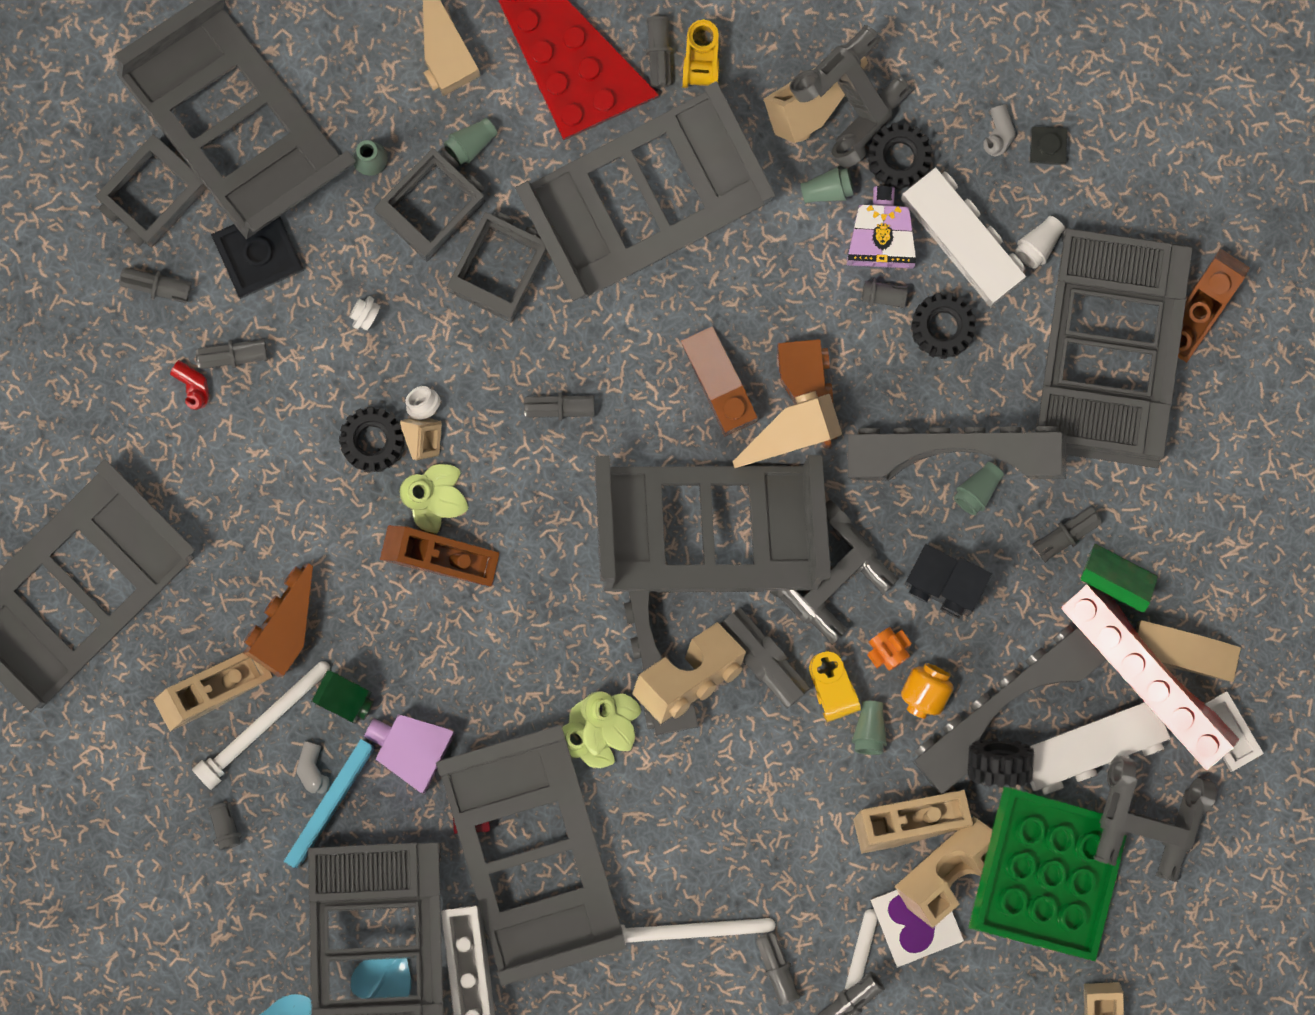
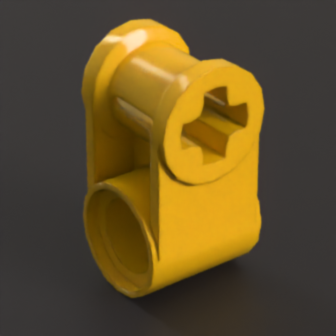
[682,19,719,88]
[809,651,861,723]

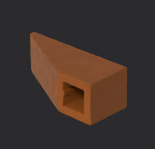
[1178,248,1250,363]
[777,339,837,449]
[243,563,313,677]

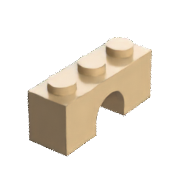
[632,622,746,724]
[894,816,993,928]

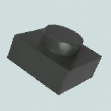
[1030,127,1067,165]

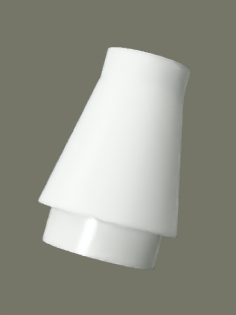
[1015,216,1065,269]

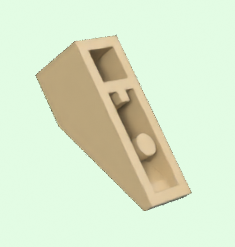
[423,0,480,96]
[763,56,868,143]
[733,391,842,468]
[153,653,273,731]
[853,790,973,854]

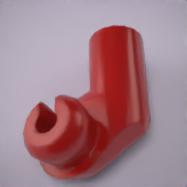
[170,360,209,410]

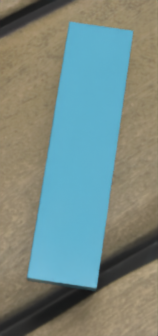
[284,739,374,868]

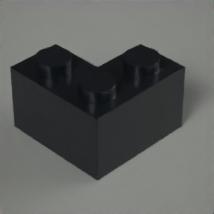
[905,544,992,619]

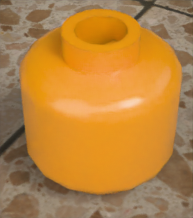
[901,663,954,719]

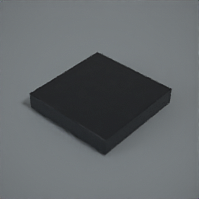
[211,217,305,299]

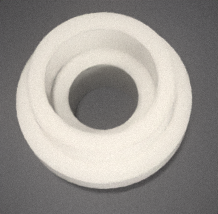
[350,296,380,331]
[405,386,440,420]

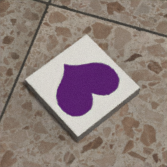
[870,890,964,967]

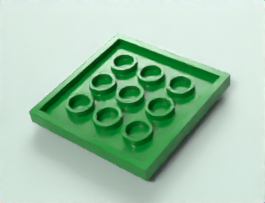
[968,787,1127,962]

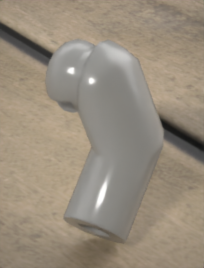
[983,104,1015,157]
[296,741,330,794]

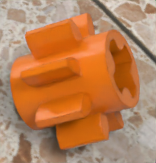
[867,627,912,671]

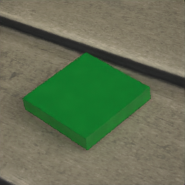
[1080,544,1158,612]

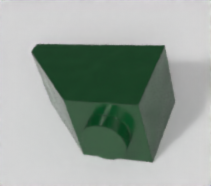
[311,670,374,724]

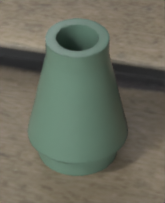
[444,118,498,166]
[353,140,388,176]
[800,167,854,204]
[954,462,1004,515]
[852,701,887,755]

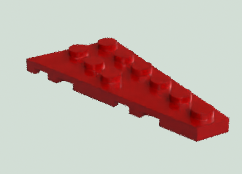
[498,0,659,141]

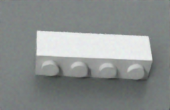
[901,168,1026,308]
[1030,702,1171,795]
[441,906,495,1015]

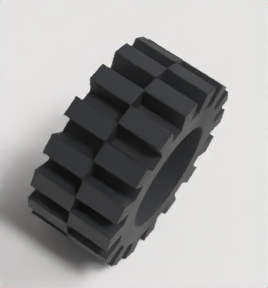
[868,123,932,190]
[911,292,976,359]
[339,407,405,473]
[967,738,1034,788]

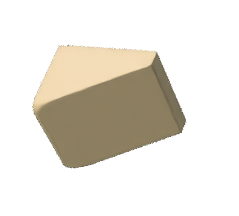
[400,418,442,460]

